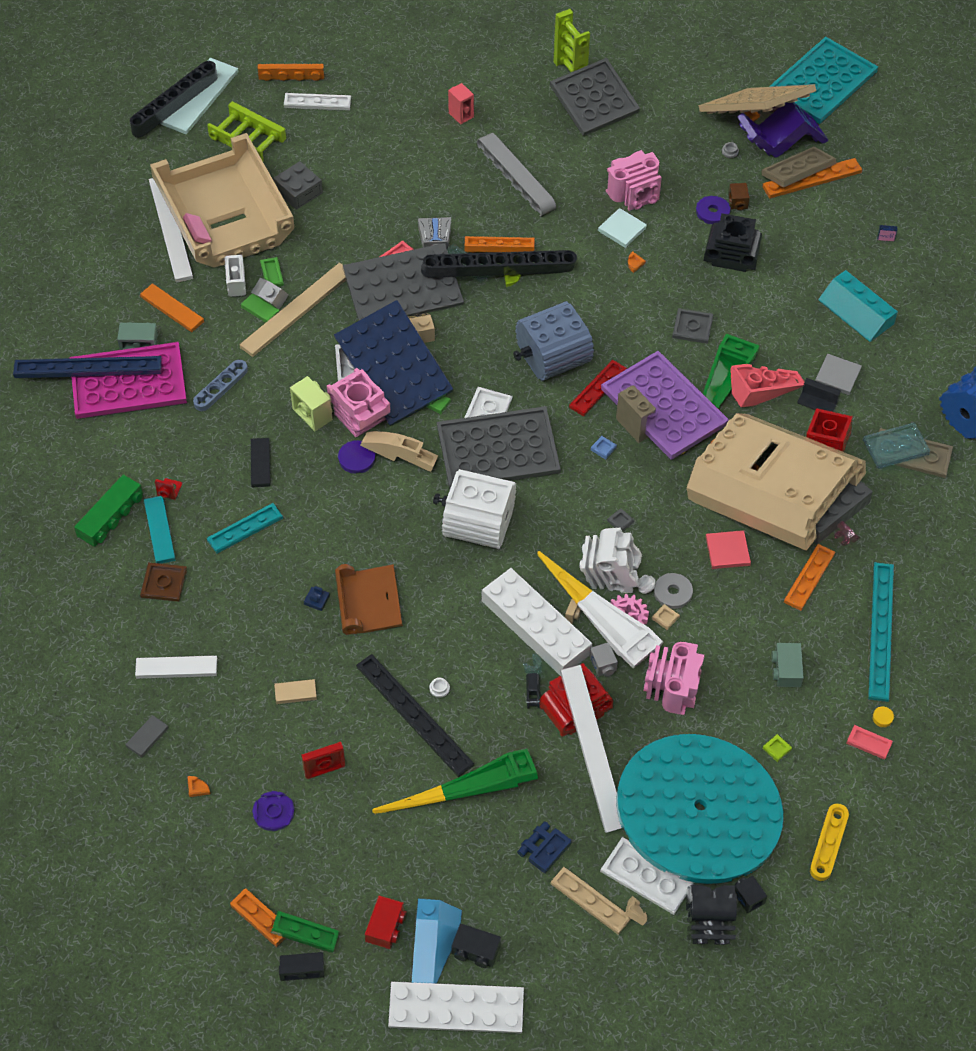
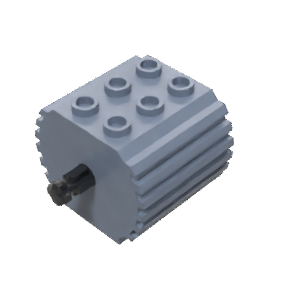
[513,301,594,381]

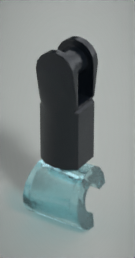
[523,654,542,709]

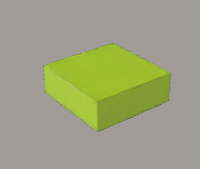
[763,734,792,762]

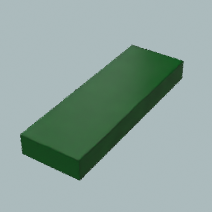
[271,911,339,953]

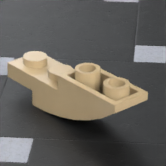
[360,431,438,472]

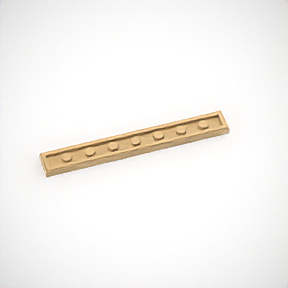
[240,263,346,357]

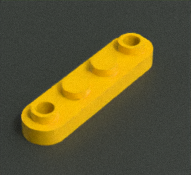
[810,804,849,881]

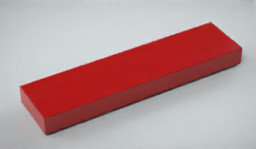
[569,360,627,417]

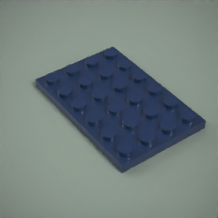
[334,300,453,426]

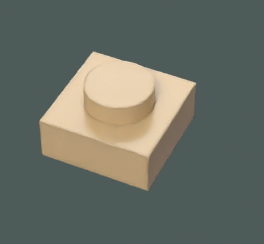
[565,599,581,624]

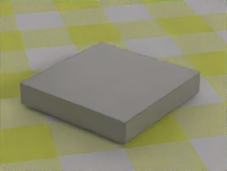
[815,354,862,395]

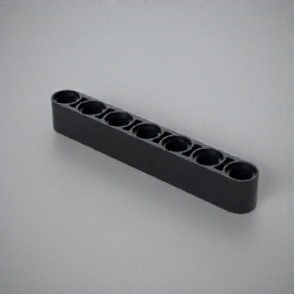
[129,61,218,137]

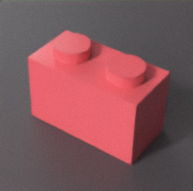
[448,83,474,124]

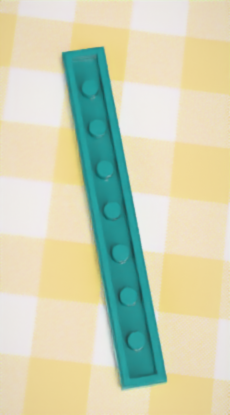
[868,562,894,702]

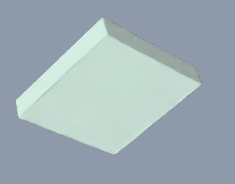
[598,208,647,248]

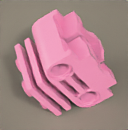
[606,150,662,211]
[327,368,390,437]
[643,642,704,715]

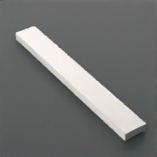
[149,178,193,282]
[560,665,622,833]

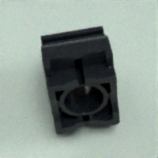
[704,213,762,272]
[686,885,737,945]

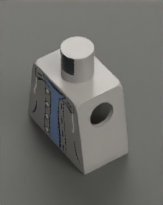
[418,217,451,250]

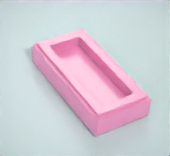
[183,213,212,244]

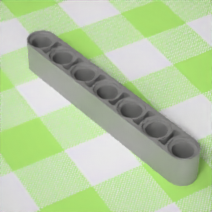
[477,133,556,216]

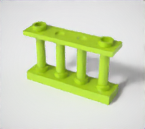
[554,9,590,72]
[207,101,286,162]

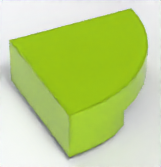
[504,275,521,287]

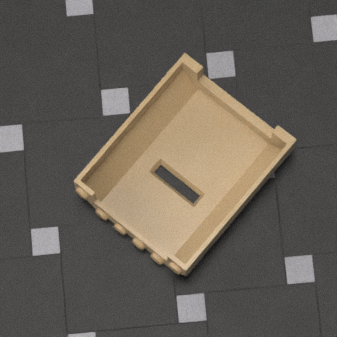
[150,133,294,268]
[687,413,866,551]

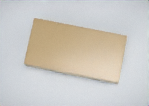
[275,679,317,704]

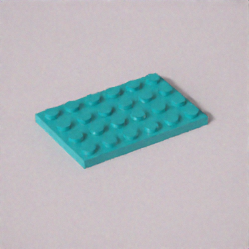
[769,37,878,124]

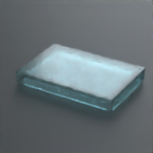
[863,422,930,469]

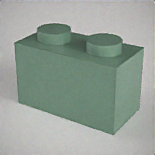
[117,322,158,350]
[771,643,804,687]

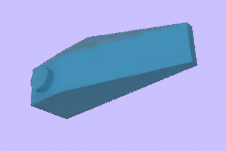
[412,899,462,984]

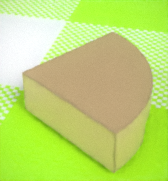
[625,896,647,925]

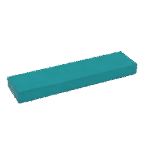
[144,496,176,564]
[207,503,283,554]

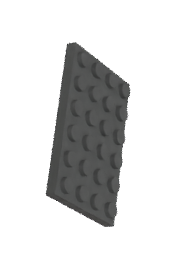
[343,243,464,321]
[437,406,561,489]

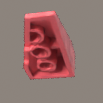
[731,364,804,407]

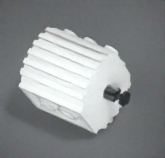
[433,469,516,549]

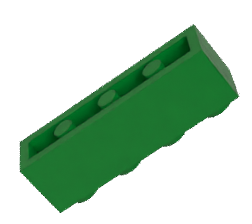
[74,475,143,547]

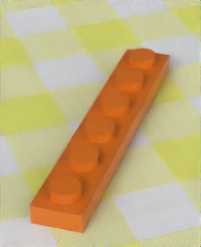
[762,158,862,199]

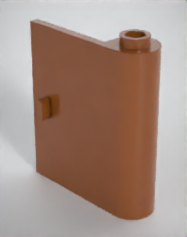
[335,564,403,635]

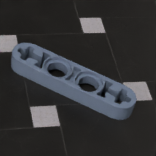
[193,360,248,411]

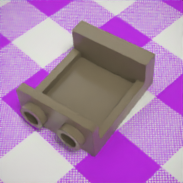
[616,385,656,443]

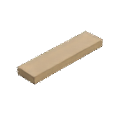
[551,867,631,935]

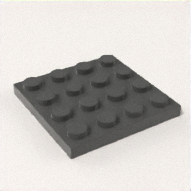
[550,58,640,136]

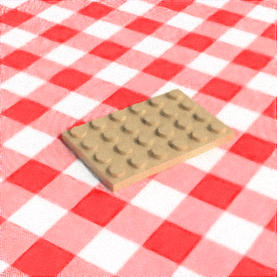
[699,84,816,114]

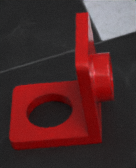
[155,478,182,500]

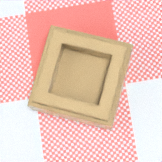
[652,604,680,630]

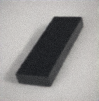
[251,438,270,488]

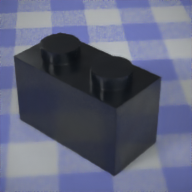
[451,923,501,968]

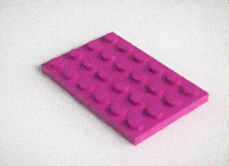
[70,342,187,419]

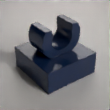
[304,586,330,611]

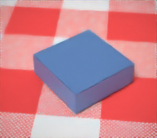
[591,436,617,460]

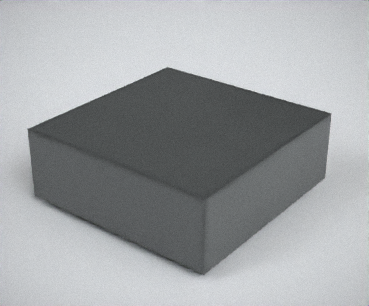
[607,508,634,531]

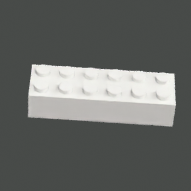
[482,568,592,676]

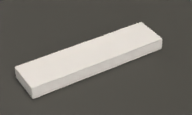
[284,93,351,110]
[135,656,217,679]

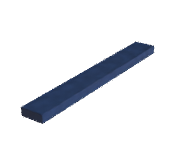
[13,356,162,378]

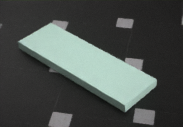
[160,58,238,135]

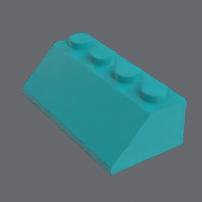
[818,270,898,342]

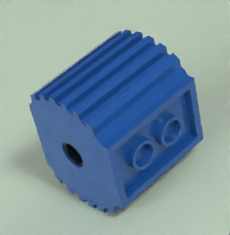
[939,366,976,438]

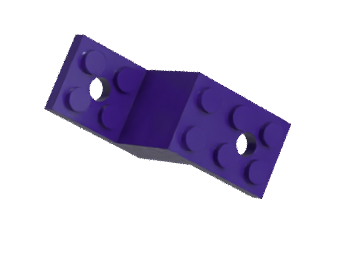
[738,102,828,158]

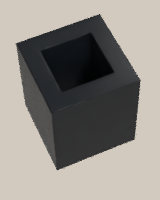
[735,875,767,914]

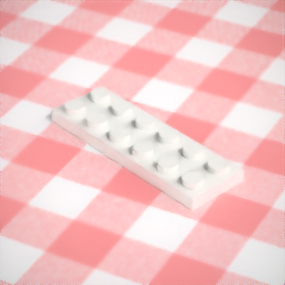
[388,982,524,1033]

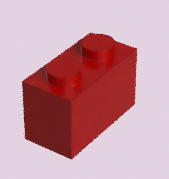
[365,896,406,949]

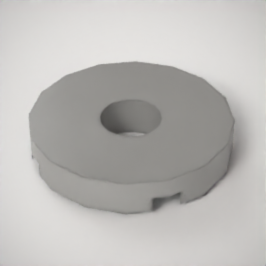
[654,573,693,609]

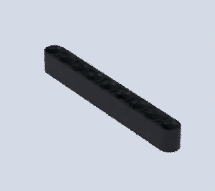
[421,250,577,278]

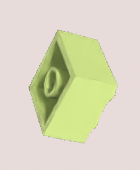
[290,376,333,431]

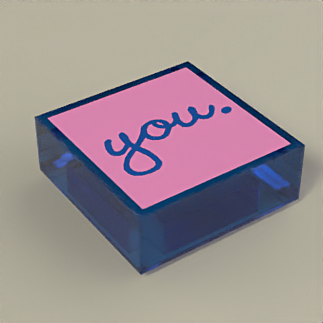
[877,225,897,241]

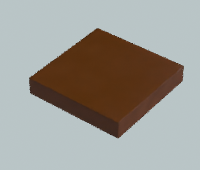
[140,562,187,602]

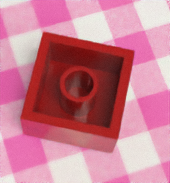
[806,408,853,452]

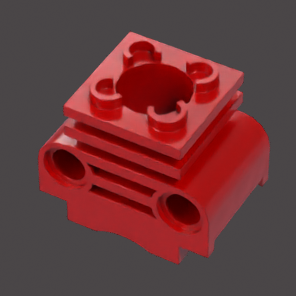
[540,663,613,737]

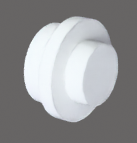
[638,575,655,594]
[429,678,450,698]

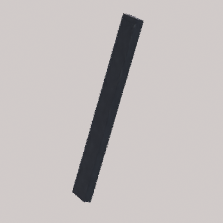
[356,654,474,778]

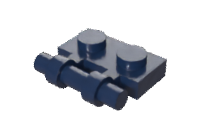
[517,821,572,873]

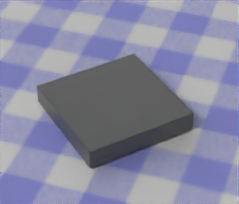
[672,308,713,344]

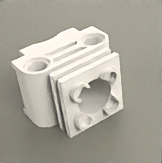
[580,528,642,593]

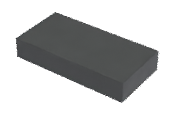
[125,715,169,758]

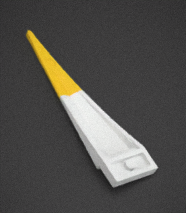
[537,551,663,669]

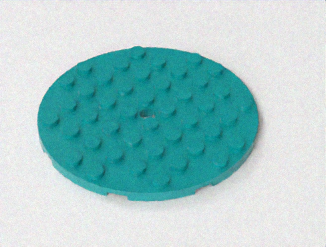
[616,734,783,884]

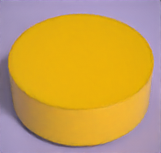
[872,706,894,727]

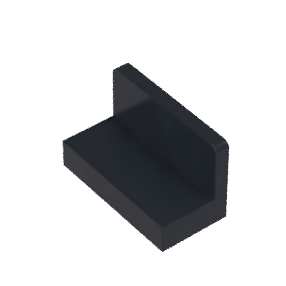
[797,378,841,412]
[279,952,324,981]

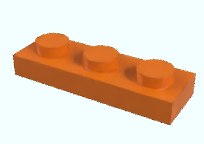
[230,888,285,947]

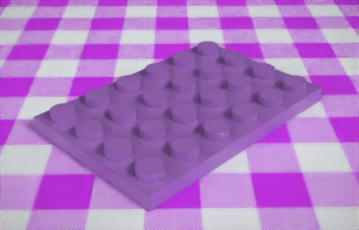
[601,351,729,460]

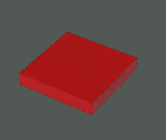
[301,742,345,779]

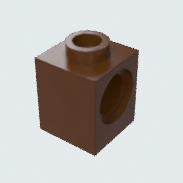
[728,183,749,210]

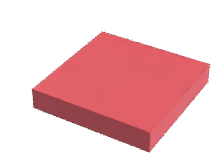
[706,531,751,569]

